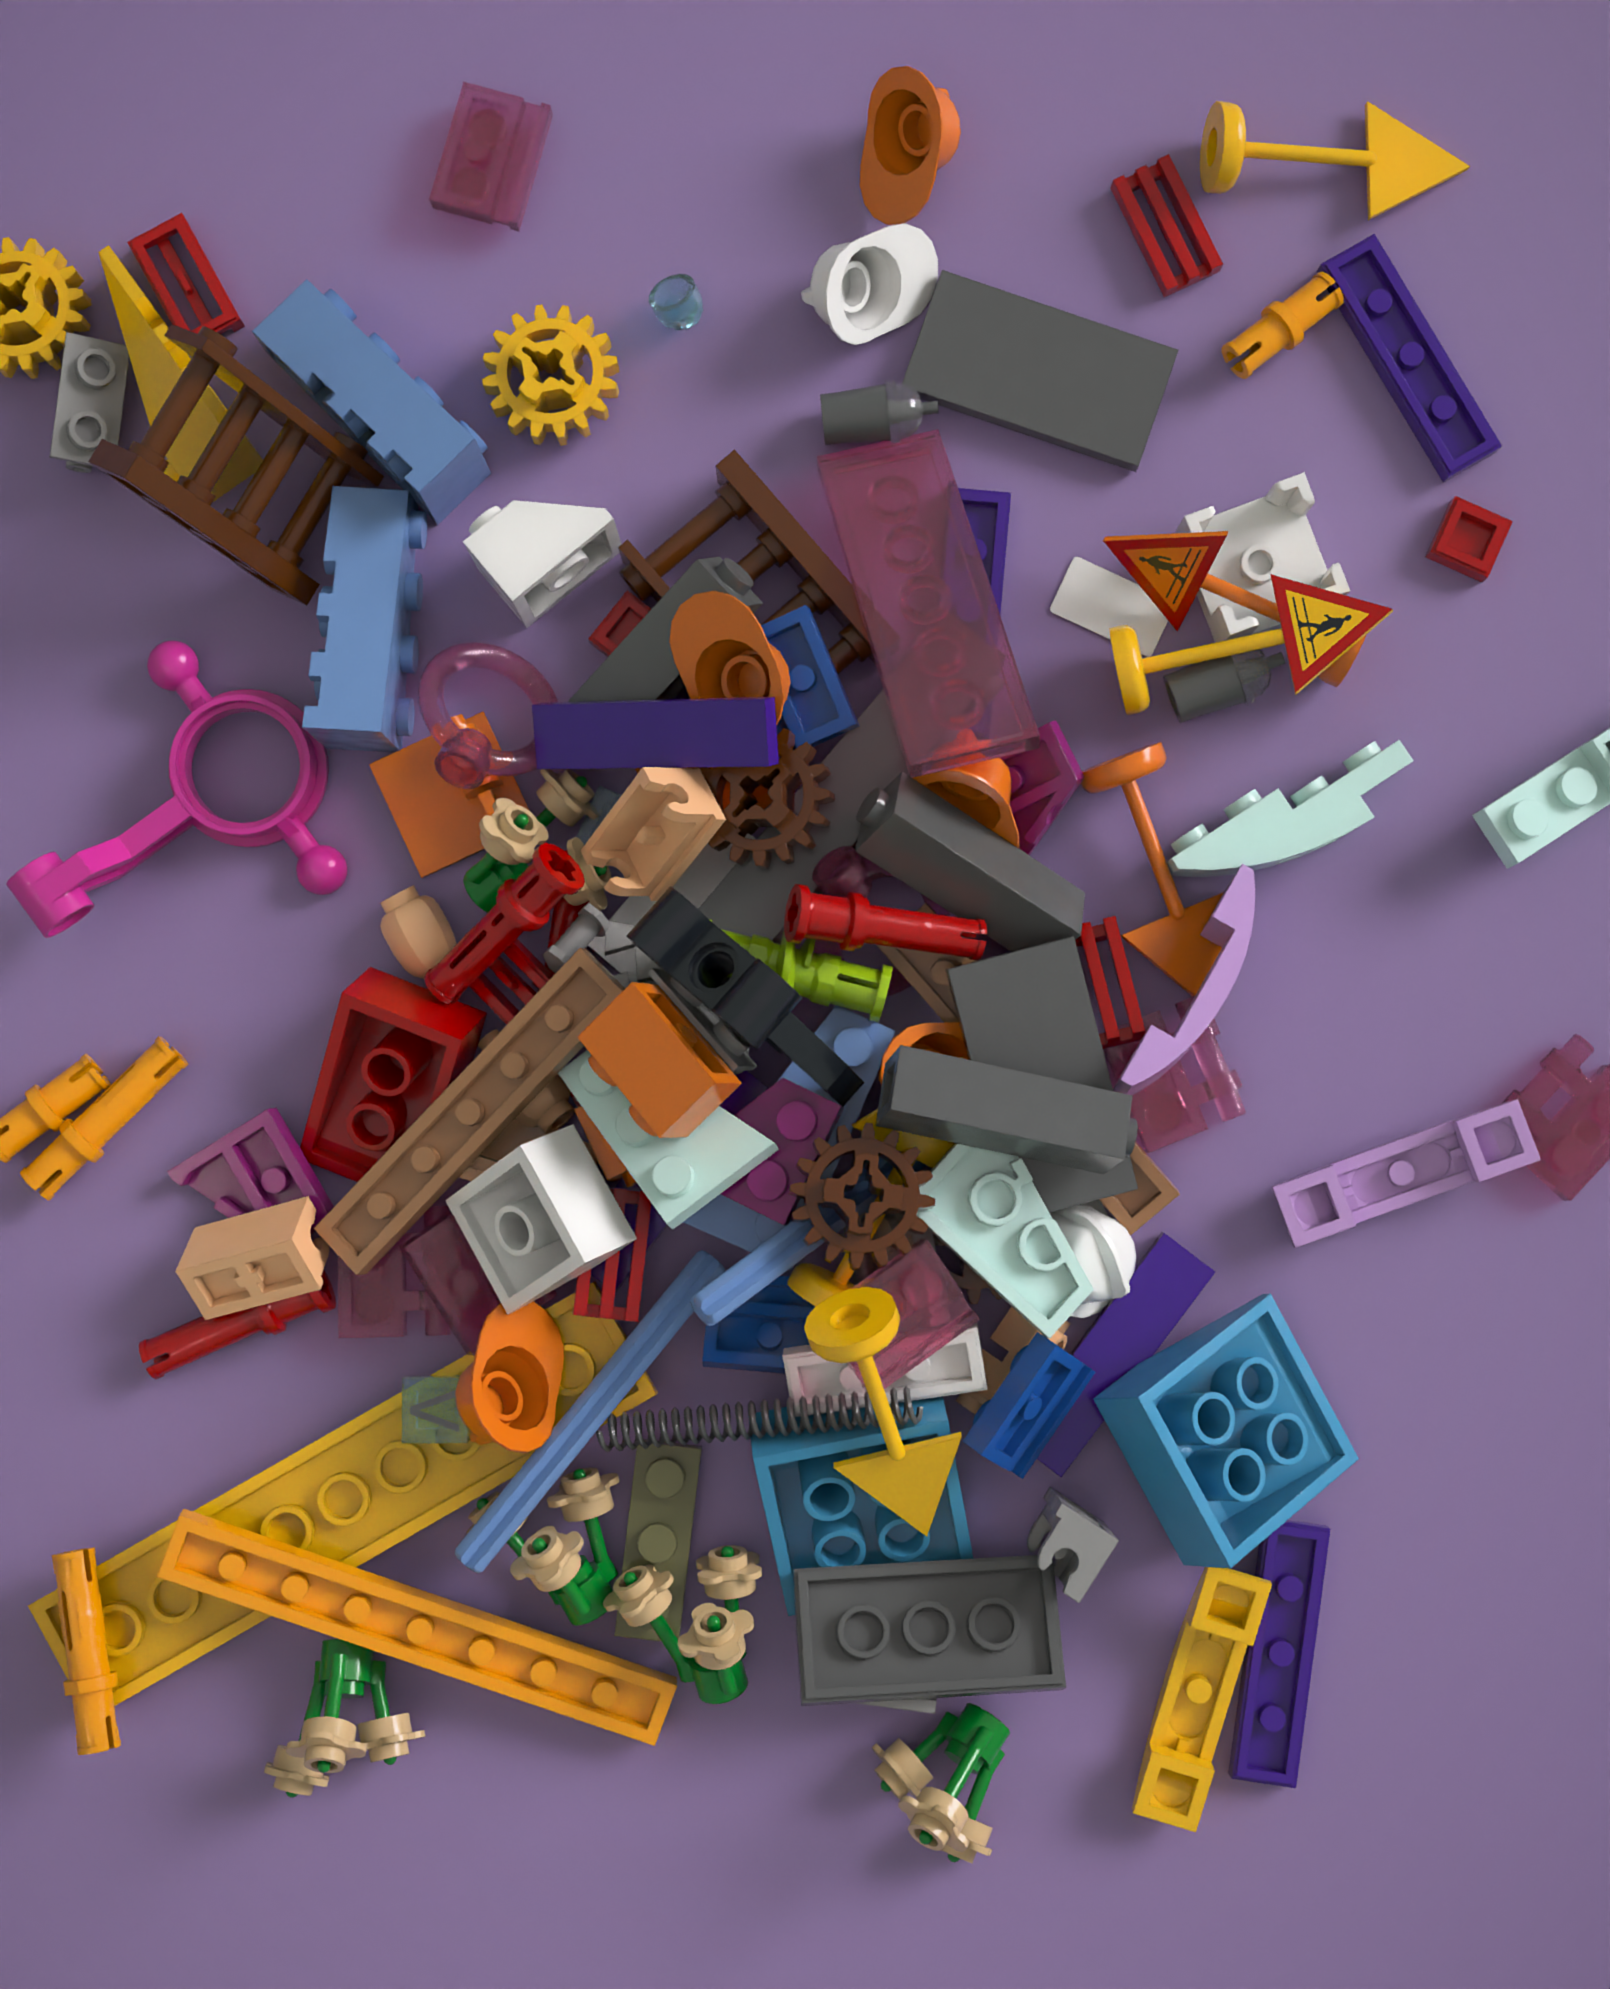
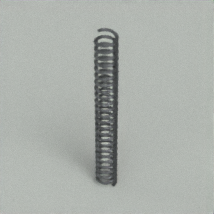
[596,1386,923,1452]

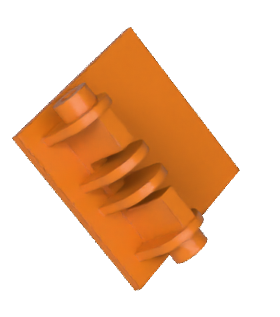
[369,711,530,878]

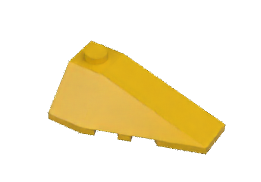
[98,245,263,502]

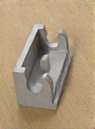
[1027,1487,1119,1603]

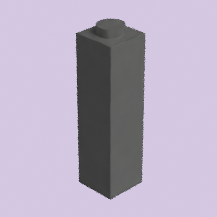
[568,556,763,770]
[855,772,1085,952]
[875,1045,1138,1175]

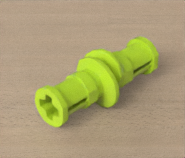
[709,919,893,1023]

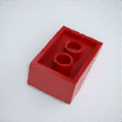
[300,967,487,1182]

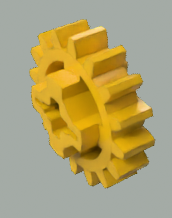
[0,237,92,379]
[482,304,620,446]

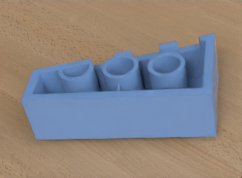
[252,279,491,525]
[302,486,427,752]
[683,1006,895,1270]

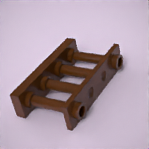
[88,324,384,606]
[618,449,901,674]

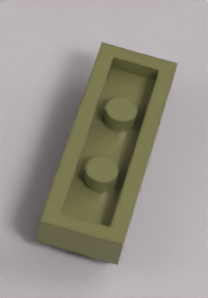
[614,1439,702,1642]

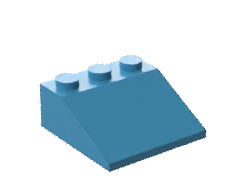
[1093,1293,1359,1569]
[748,1396,974,1616]

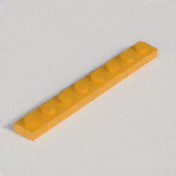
[157,1509,677,1746]

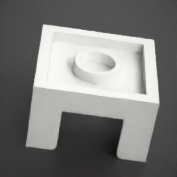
[1175,472,1350,642]

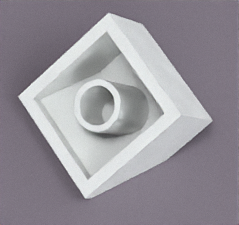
[463,500,621,628]
[445,1124,637,1314]

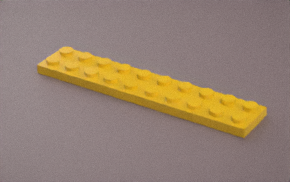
[28,1281,658,1706]

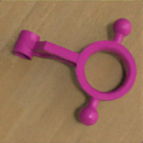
[6,640,347,938]

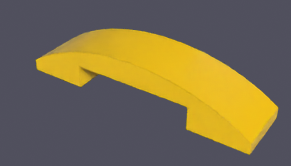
[1132,1567,1272,1832]

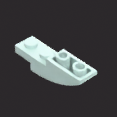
[1472,727,1610,869]
[1167,740,1413,877]

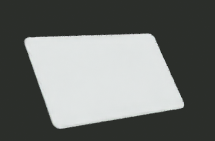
[1050,557,1168,657]

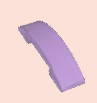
[1113,864,1255,1095]
[1272,1099,1541,1248]

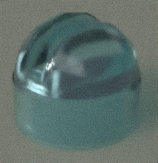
[648,274,703,331]

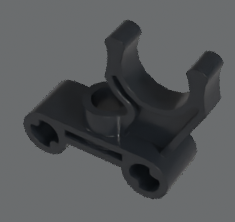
[626,886,865,1107]

